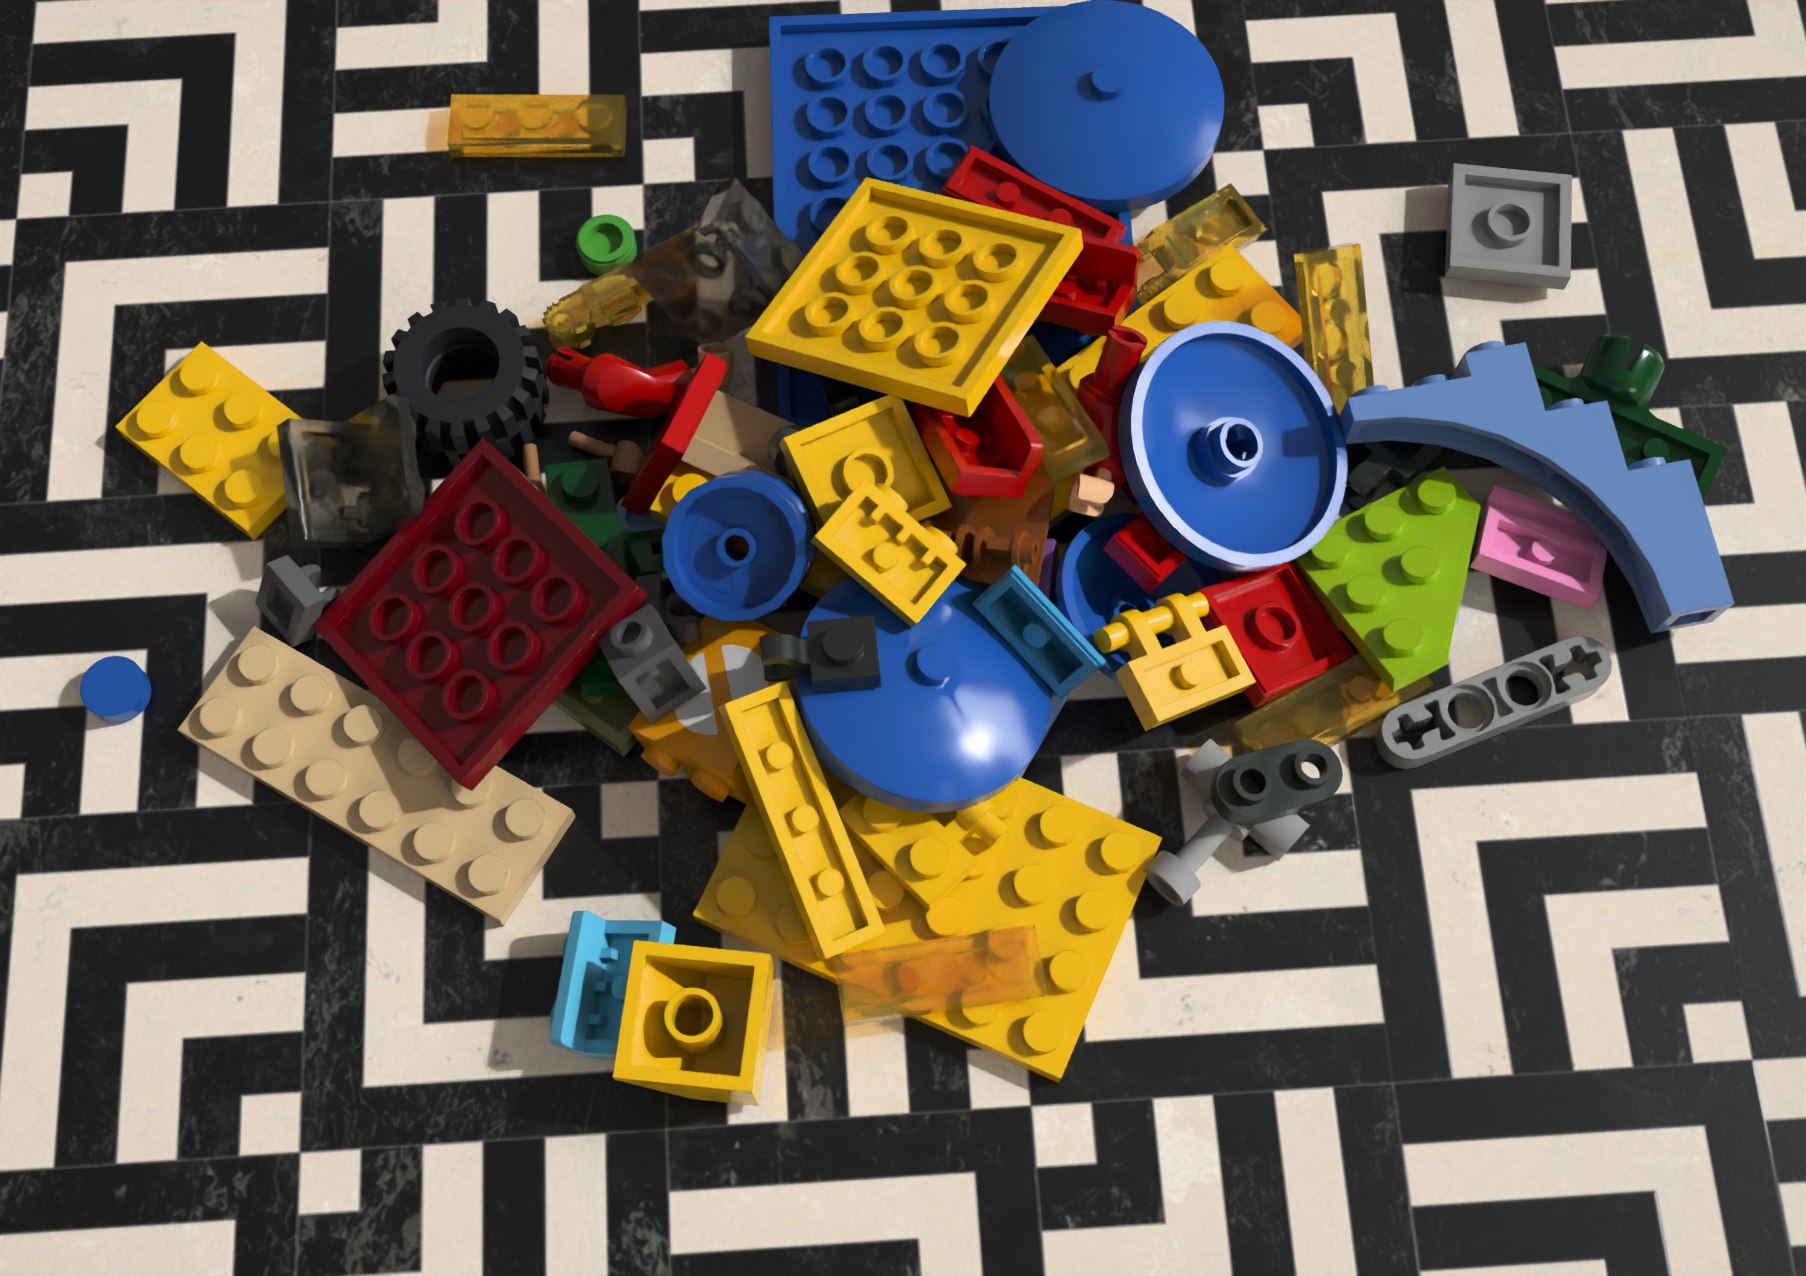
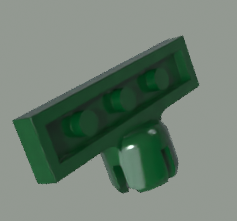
[1532,334,1727,500]
[545,458,676,697]

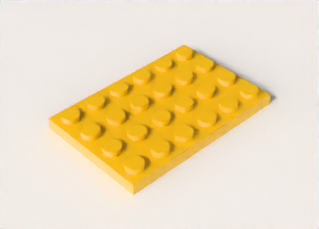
[693,749,1162,1083]

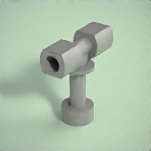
[1143,738,1310,907]

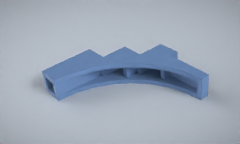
[1339,341,1734,633]

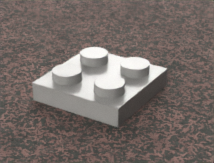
[1445,163,1572,290]

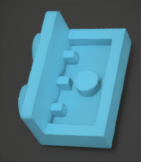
[549,911,676,1059]

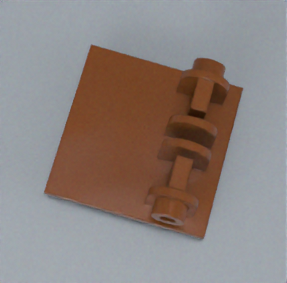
[921,462,1059,588]

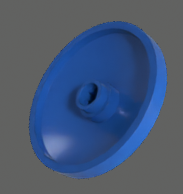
[988,0,1224,213]
[1118,321,1348,573]
[789,574,1050,813]

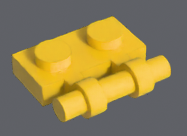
[1094,592,1256,731]
[838,792,1010,912]

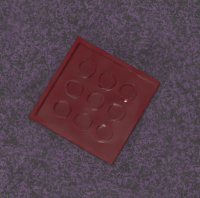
[312,437,649,791]

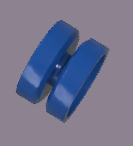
[662,470,818,622]

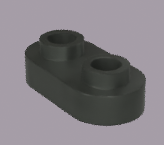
[1210,739,1343,826]

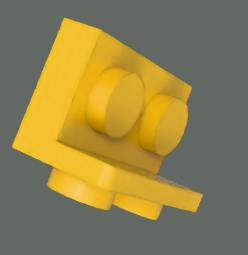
[810,478,966,628]

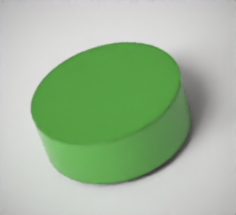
[576,214,637,276]

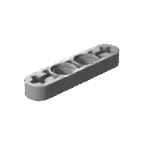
[1375,636,1612,769]

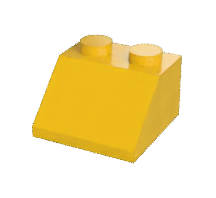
[613,940,776,1106]

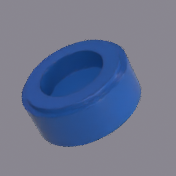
[80,656,151,723]

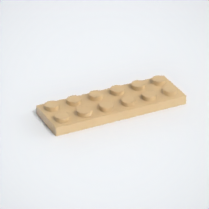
[178,626,576,926]

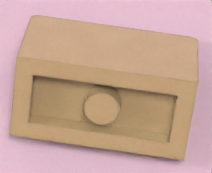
[681,390,803,496]

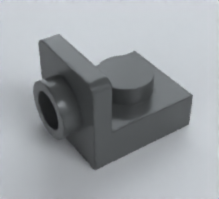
[597,604,707,724]

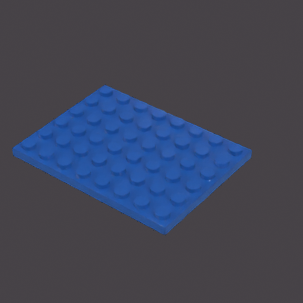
[769,6,1139,428]

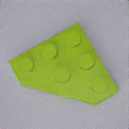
[1292,466,1481,693]

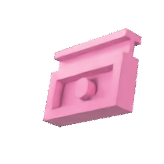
[1469,485,1608,611]

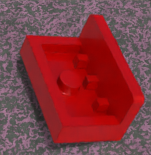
[1034,235,1140,336]
[910,374,1043,499]

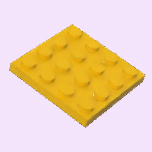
[745,177,1083,418]

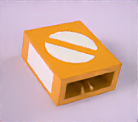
[628,615,791,806]

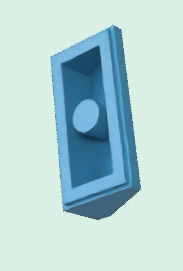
[972,564,1106,699]

